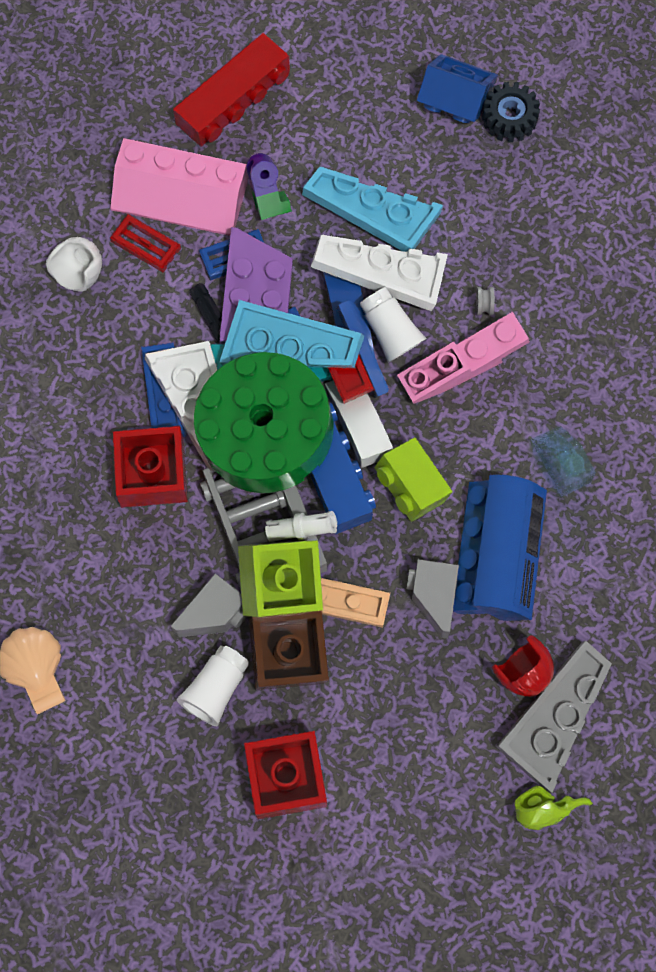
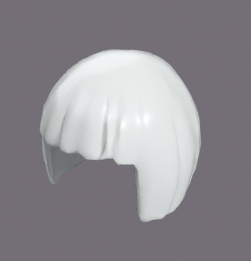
[46,237,102,292]

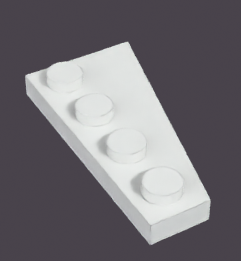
[311,235,448,312]
[145,341,217,473]

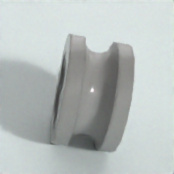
[476,287,495,315]

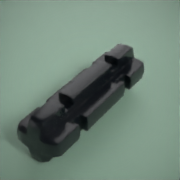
[189,283,222,342]

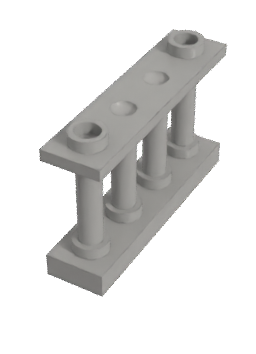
[200,468,327,590]

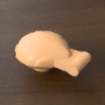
[0,627,66,715]

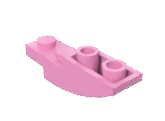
[397,312,530,403]

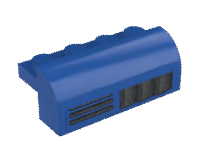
[453,475,547,621]

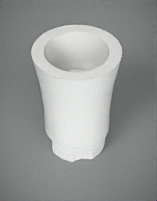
[360,287,427,363]
[177,646,249,726]

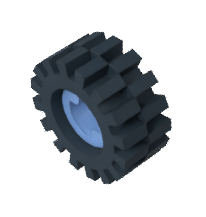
[482,82,540,142]

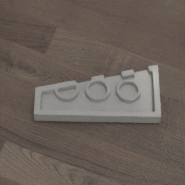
[496,640,612,793]

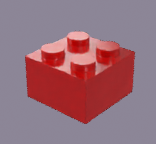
[113,426,188,508]
[244,731,327,820]

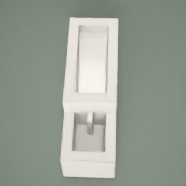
[325,381,393,468]

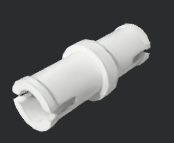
[265,511,337,542]

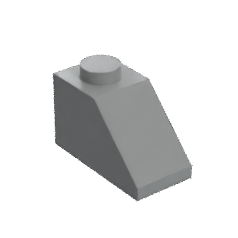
[407,559,459,639]
[171,574,247,637]

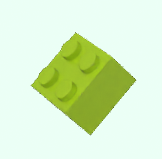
[238,540,323,617]

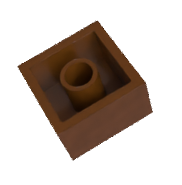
[249,611,329,690]

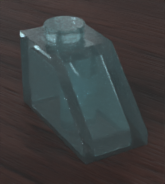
[531,426,596,497]

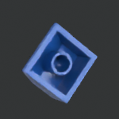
[417,54,498,123]

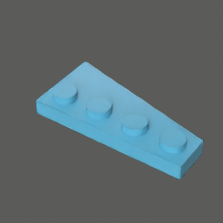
[302,167,443,252]
[219,300,364,368]

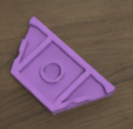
[219,227,293,344]

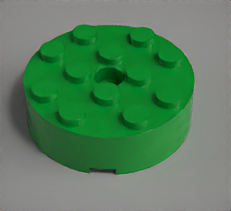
[194,352,334,493]

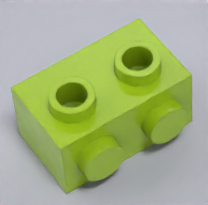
[374,437,453,522]

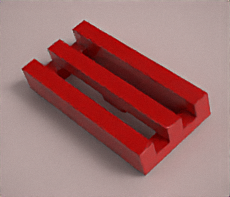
[110,214,181,273]

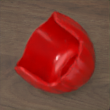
[492,635,554,697]

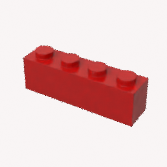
[173,33,290,147]

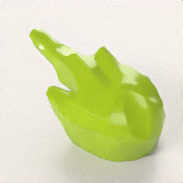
[515,785,593,830]

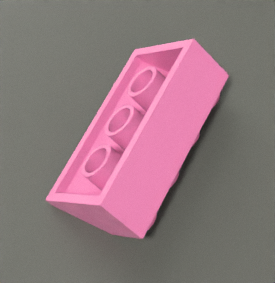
[110,138,248,236]

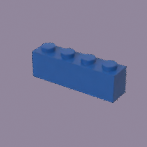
[309,402,376,535]

